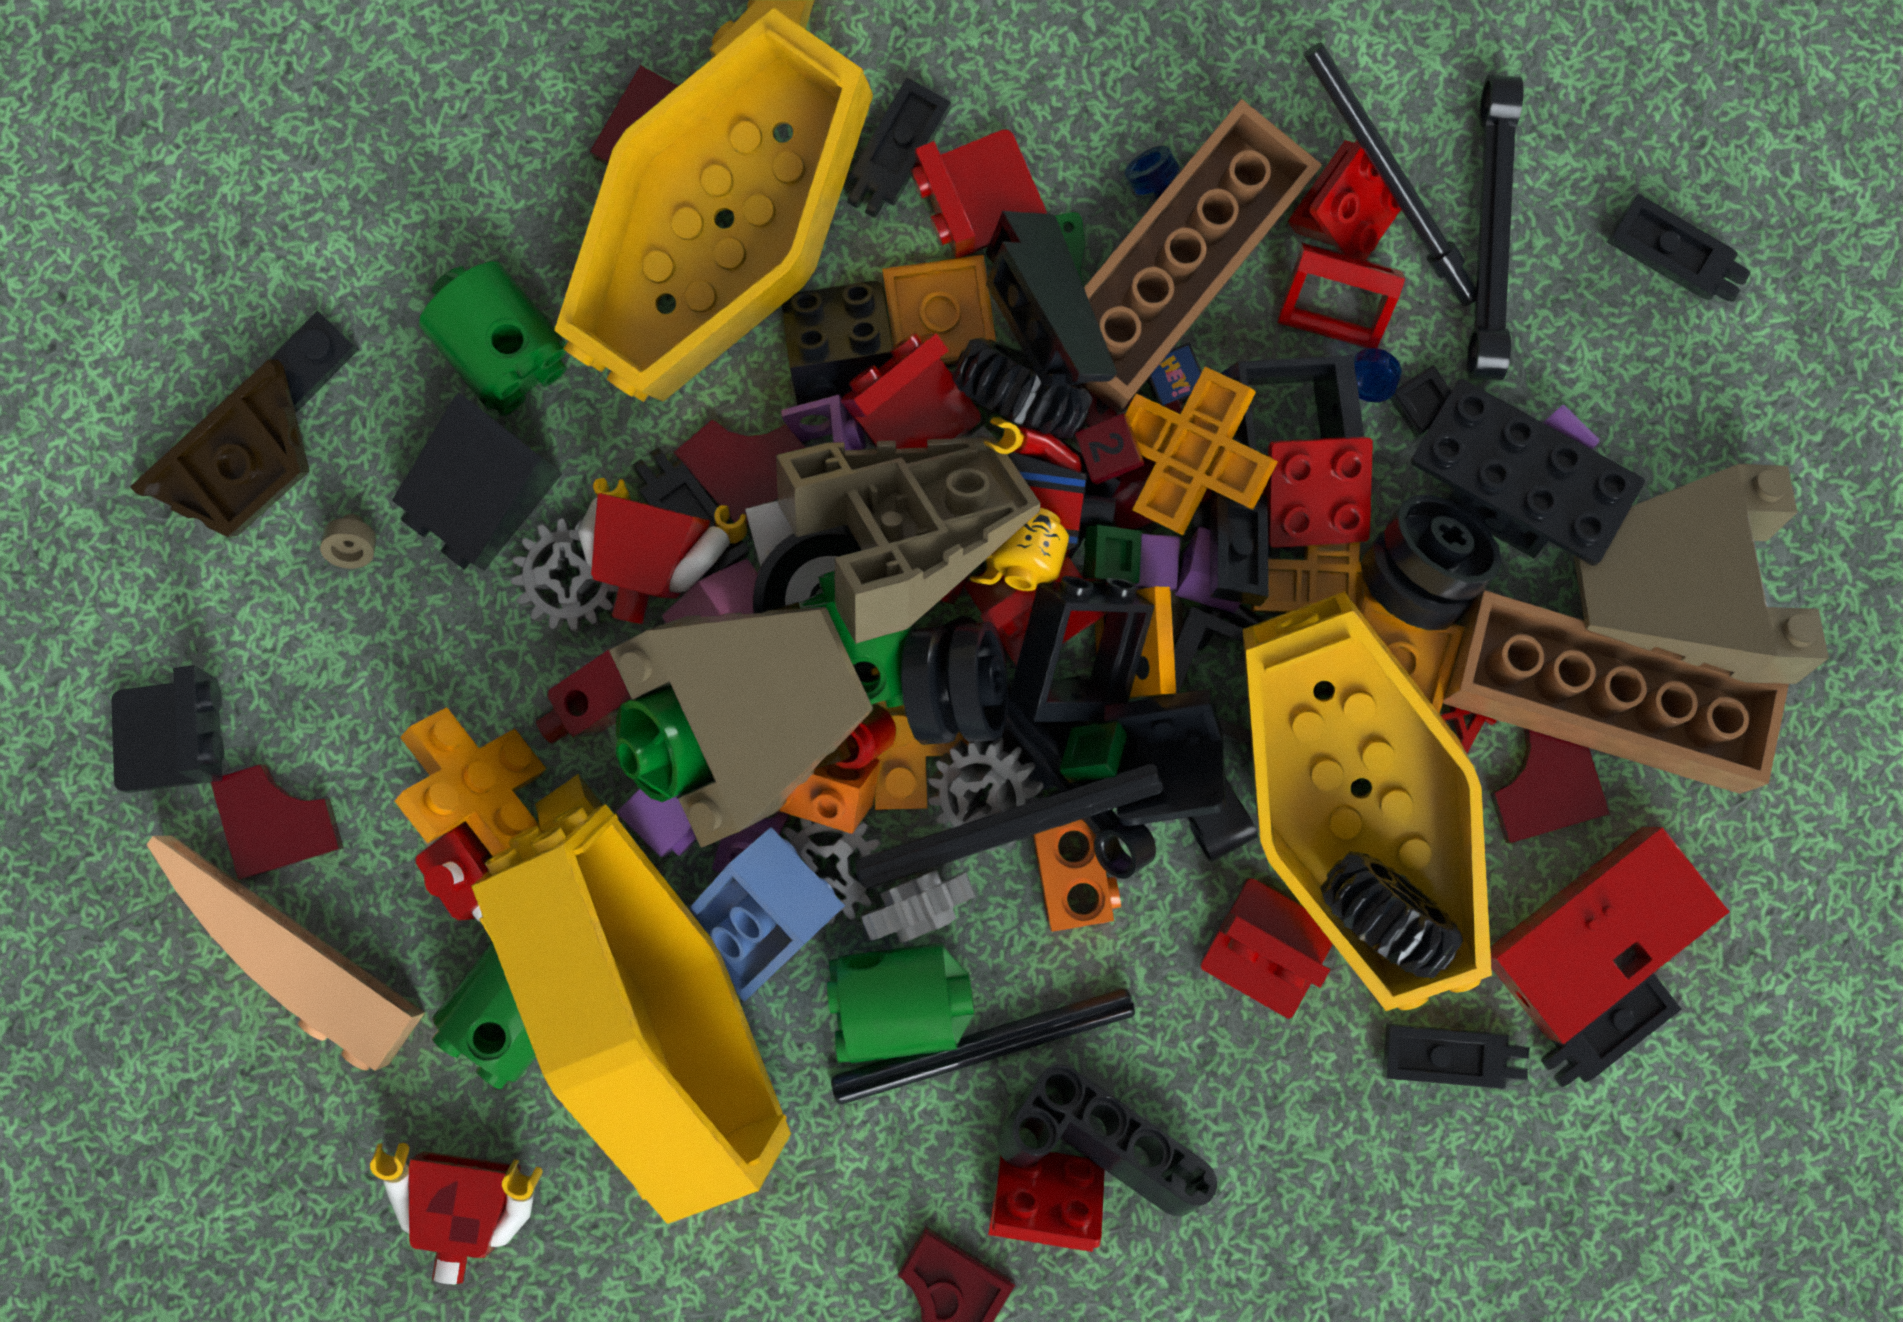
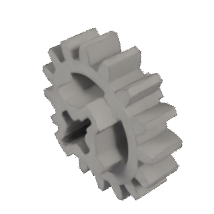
[511,518,618,632]
[928,738,1043,851]
[783,818,882,925]
[861,870,976,943]

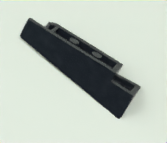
[986,211,1117,386]

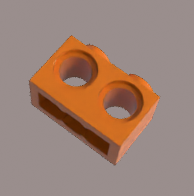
[778,758,881,834]
[1033,819,1121,932]

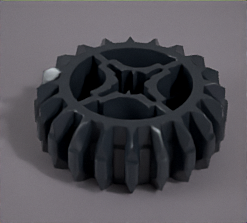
[952,338,1093,439]
[1320,851,1463,978]

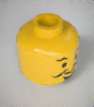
[992,508,1069,591]

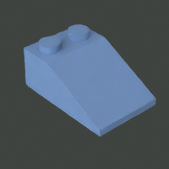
[689,827,845,1002]

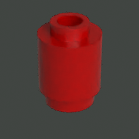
[835,704,896,769]

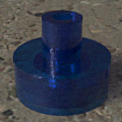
[1124,146,1180,199]
[1353,348,1402,403]

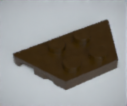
[130,359,310,537]

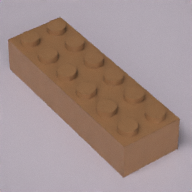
[1080,99,1322,415]
[1443,590,1789,794]

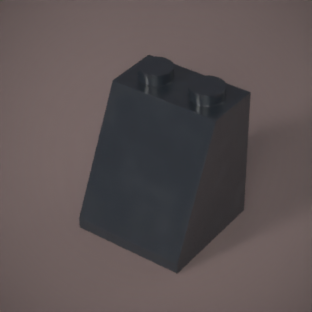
[392,392,562,571]

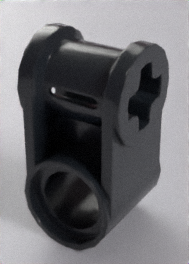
[1187,776,1258,863]

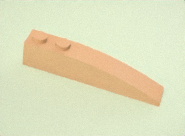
[147,835,425,1071]

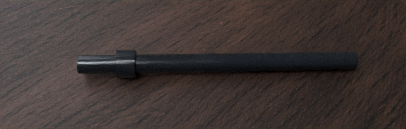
[1304,42,1476,306]

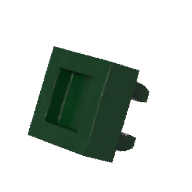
[1083,525,1142,584]
[1059,721,1127,783]

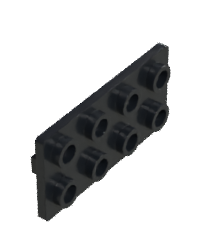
[1410,379,1645,566]

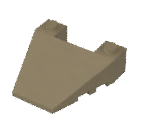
[776,437,1040,643]
[1573,464,1829,684]
[609,607,873,848]

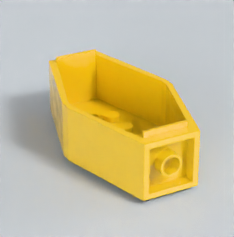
[554,7,873,402]
[1243,591,1492,1011]
[471,804,791,1224]

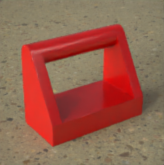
[1277,242,1406,351]

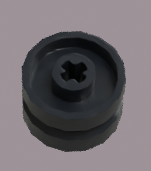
[1361,495,1502,630]
[901,622,1008,745]

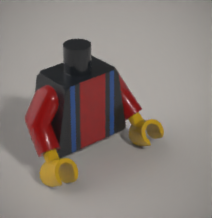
[970,417,1117,585]

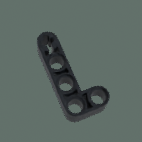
[997,1064,1217,1216]

